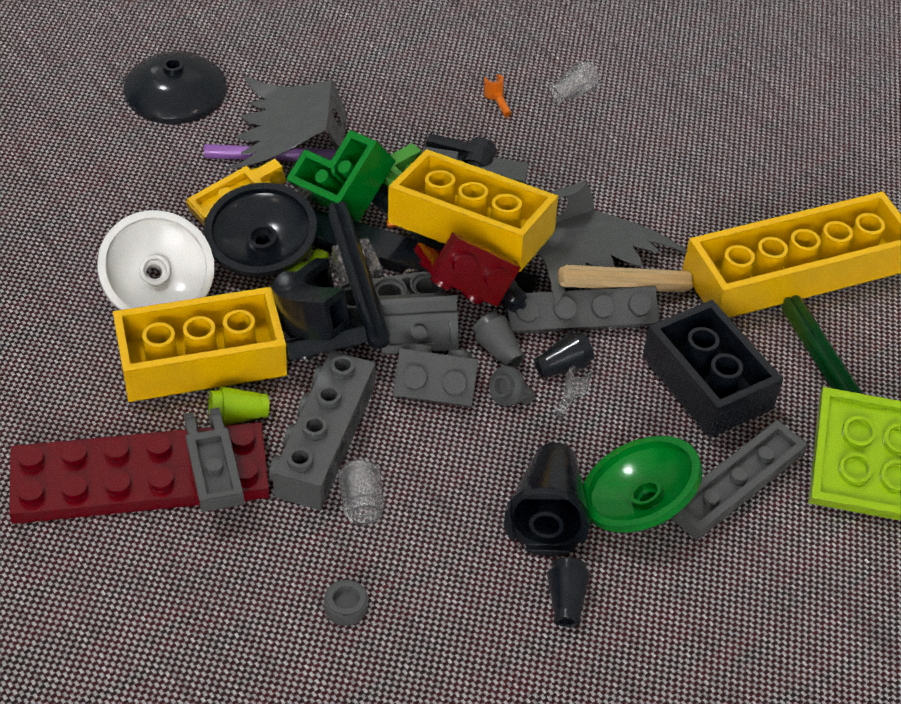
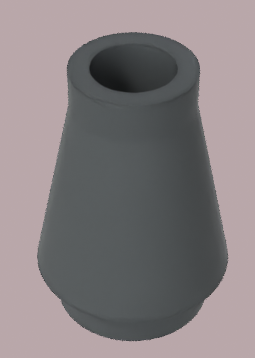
[473,311,525,368]

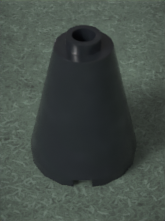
[504,443,590,557]

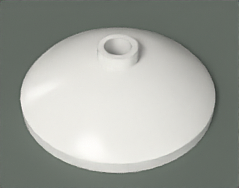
[97,210,214,310]

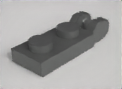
[184,407,244,513]

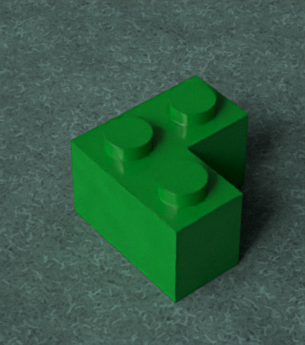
[286,130,396,222]

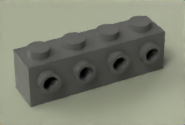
[268,350,376,510]

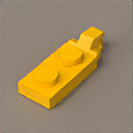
[186,159,286,226]

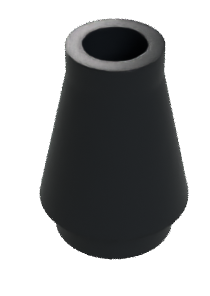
[534,332,595,379]
[547,558,591,627]

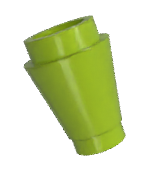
[208,386,269,426]

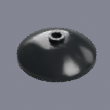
[124,52,226,124]
[204,183,317,277]

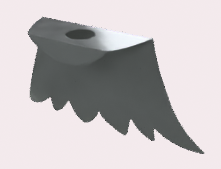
[225,76,347,169]
[537,181,686,305]

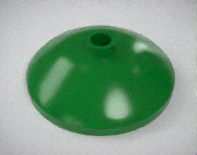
[583,436,703,533]

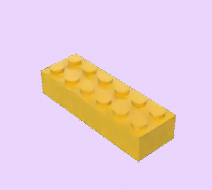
[682,191,901,318]

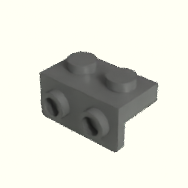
[393,344,479,408]

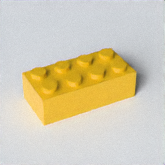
[388,149,558,272]
[113,287,287,402]

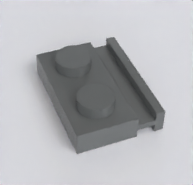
[378,292,459,354]

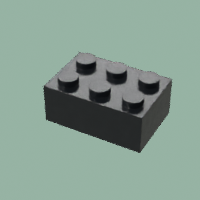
[642,300,783,438]

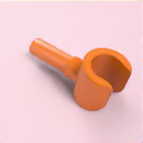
[484,74,511,117]

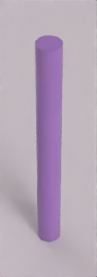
[204,144,338,162]

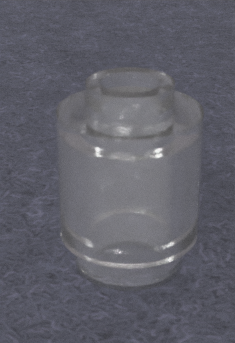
[338,460,385,525]

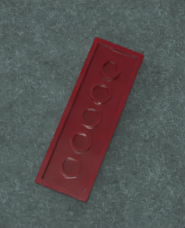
[9,422,269,524]

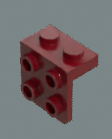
[414,232,521,307]

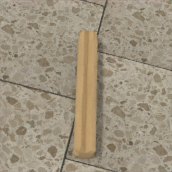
[558,265,693,292]

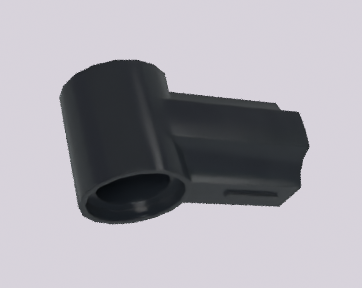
[425,133,497,167]

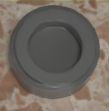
[324,580,368,626]

